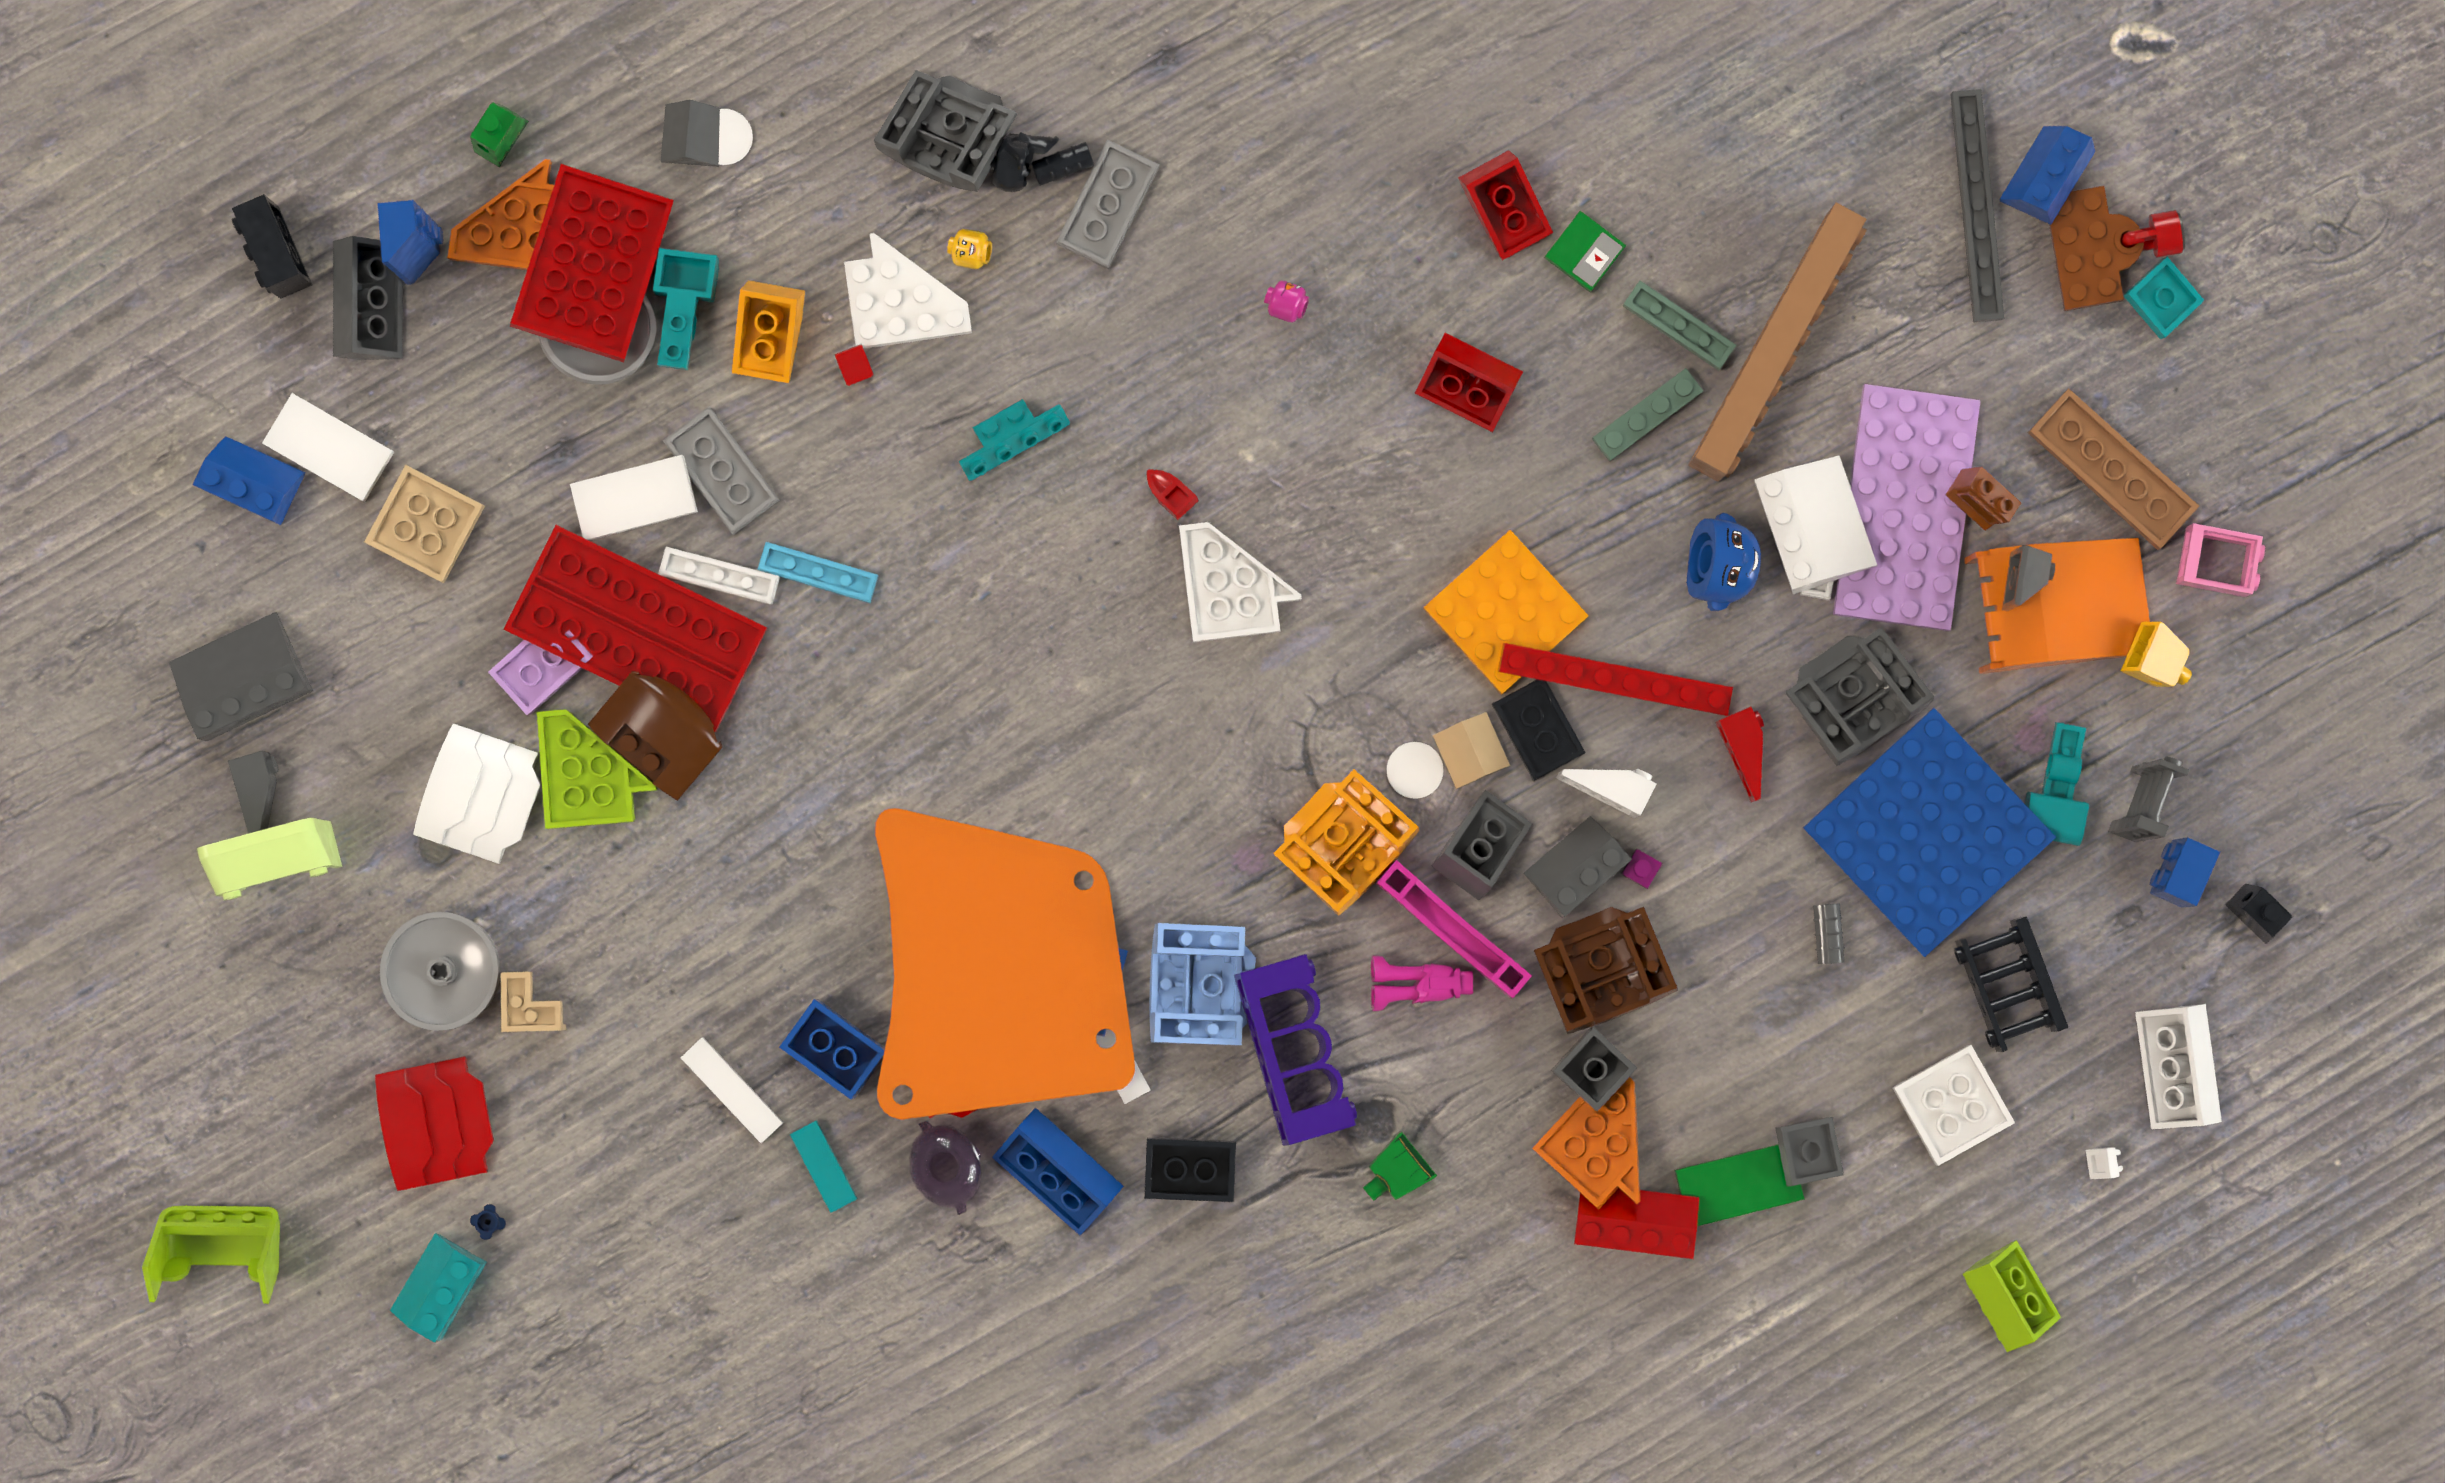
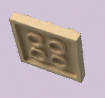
[364,465,485,583]

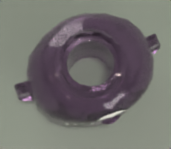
[909,1120,982,1215]

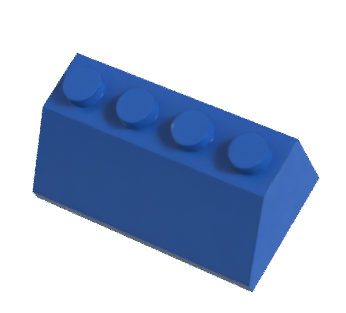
[377,200,444,285]
[992,1108,1124,1235]

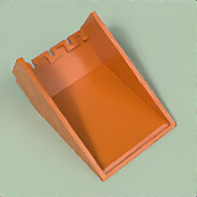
[1964,538,2150,674]

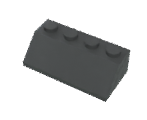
[333,236,403,360]

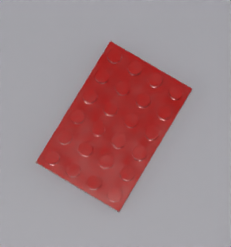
[510,164,674,363]

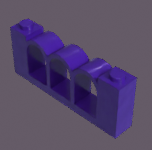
[1234,954,1357,1146]

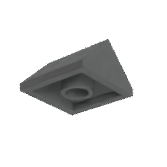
[661,100,723,167]

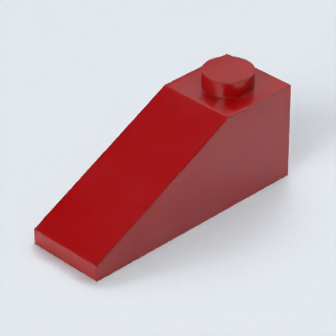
[1715,707,1764,803]

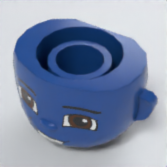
[1686,513,1761,611]

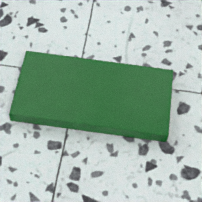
[1674,1144,1805,1226]

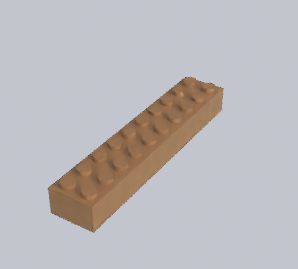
[1688,202,1867,482]

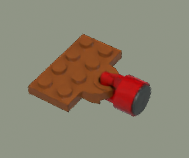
[2049,186,2185,311]

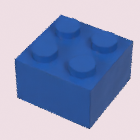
[2149,837,2220,908]

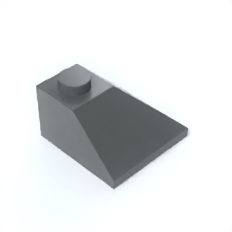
[2002,545,2055,611]

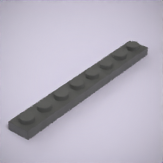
[1950,89,2004,323]

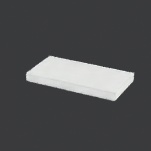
[262,393,394,502]
[570,455,698,540]

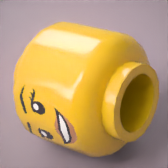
[947,229,992,270]

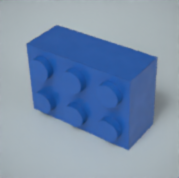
[779,999,885,1100]

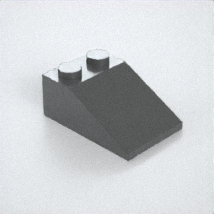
[1432,790,1532,900]

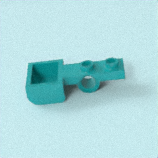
[653,248,719,370]
[2024,722,2089,846]

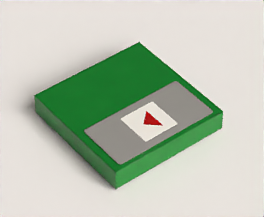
[1544,211,1626,293]

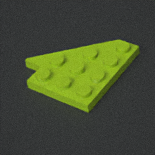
[537,709,658,829]

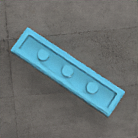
[757,542,879,603]

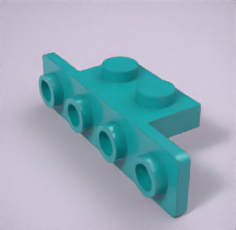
[959,399,1070,481]

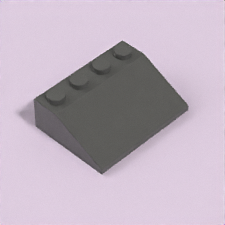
[169,612,313,741]

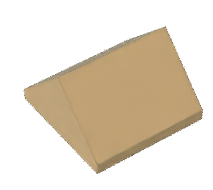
[1433,712,1510,789]

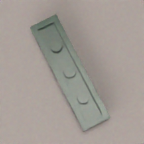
[1623,280,1736,371]
[1592,368,1703,462]

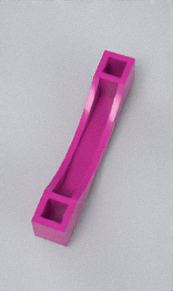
[1376,860,1532,999]

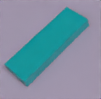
[790,1120,858,1213]

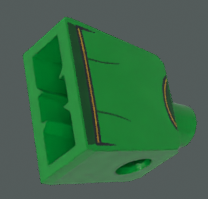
[470,102,529,167]
[1363,1131,1437,1201]

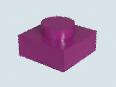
[1621,849,1663,889]

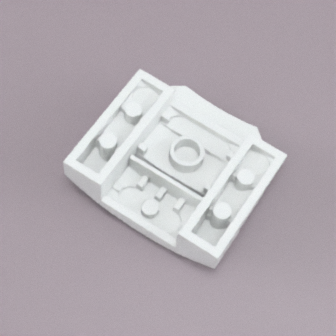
[413,724,541,864]

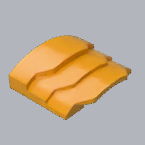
[1273,769,1419,916]

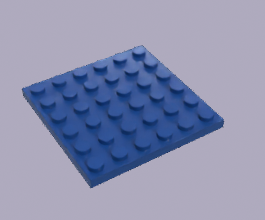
[1803,708,2056,957]

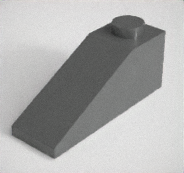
[228,751,278,834]

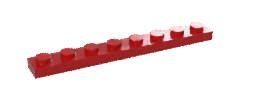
[1498,643,1733,716]

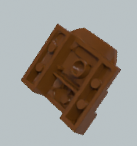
[1534,907,1678,1034]

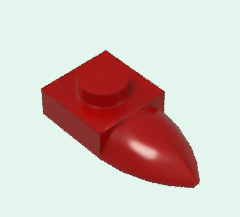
[1147,469,1199,520]

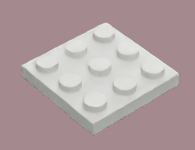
[1892,1045,2015,1166]

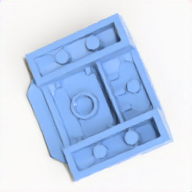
[1149,923,1256,1045]

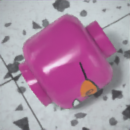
[1264,280,1309,323]

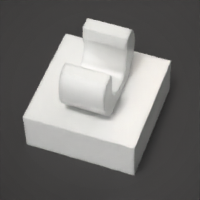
[2086,1147,2123,1179]

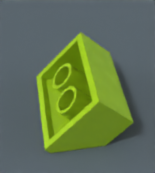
[1963,1240,2061,1352]

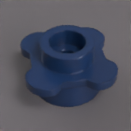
[470,1204,506,1240]

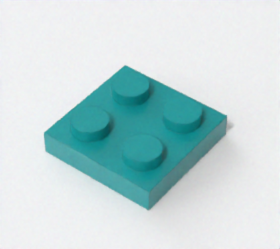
[2123,256,2204,340]

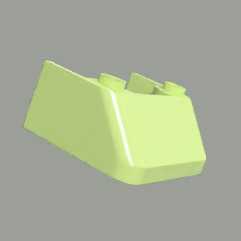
[197,818,342,900]

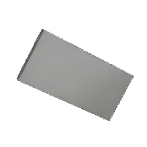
[1056,139,1160,270]
[663,406,780,535]

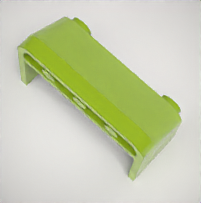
[142,1206,280,1304]

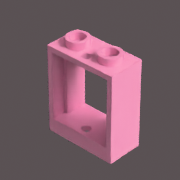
[2176,523,2265,597]

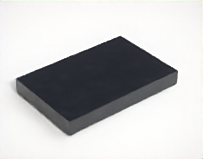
[1491,680,1586,781]

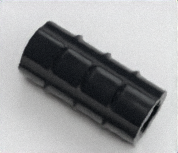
[1032,142,1094,186]

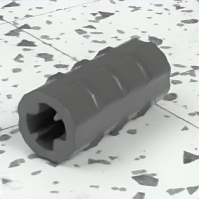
[1813,903,1845,964]

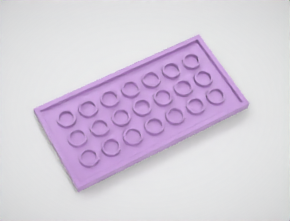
[1833,384,1980,631]

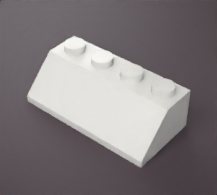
[2135,1004,2222,1129]

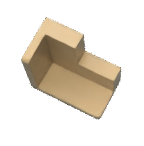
[501,972,566,1032]

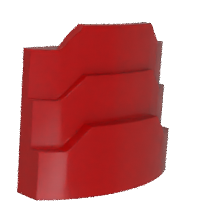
[375,1056,494,1191]

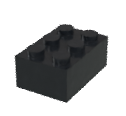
[232,194,312,299]
[1144,1137,1236,1202]

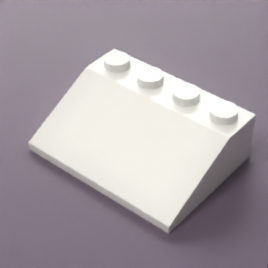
[1755,456,1877,594]

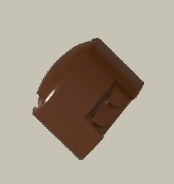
[588,671,723,801]

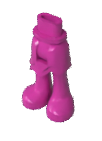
[1371,955,1473,1011]

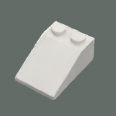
[1556,769,1656,818]

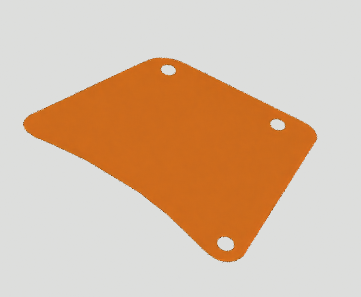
[875,808,1135,1120]

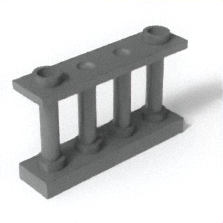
[2108,756,2189,842]

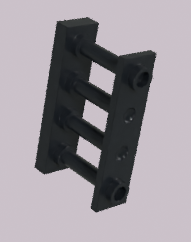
[1954,916,2069,1052]

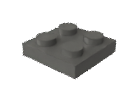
[1775,1117,1844,1186]

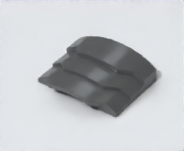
[874,70,1017,192]
[1786,627,1934,766]

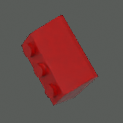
[1415,333,1523,433]

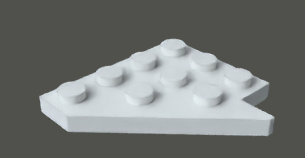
[844,233,972,348]
[1179,522,1302,642]

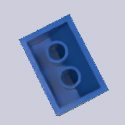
[1999,126,2095,225]
[192,436,305,525]

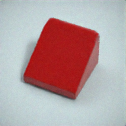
[834,344,874,386]

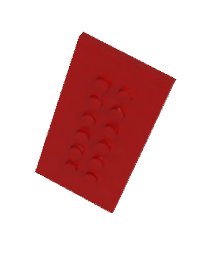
[503,525,768,733]

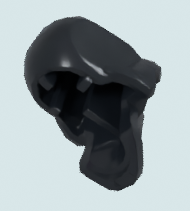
[989,132,1060,192]

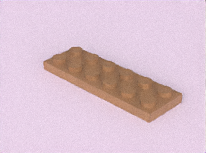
[2027,388,2199,550]

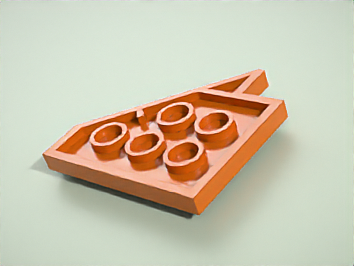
[447,159,554,270]
[1532,1077,1640,1209]

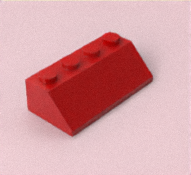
[1574,1188,1699,1259]

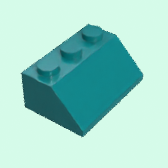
[390,1233,487,1343]

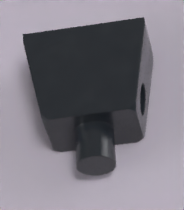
[2225,884,2293,944]

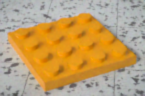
[1423,530,1589,695]

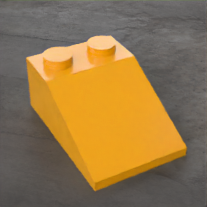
[732,280,805,383]

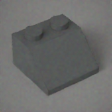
[1551,1027,1637,1111]

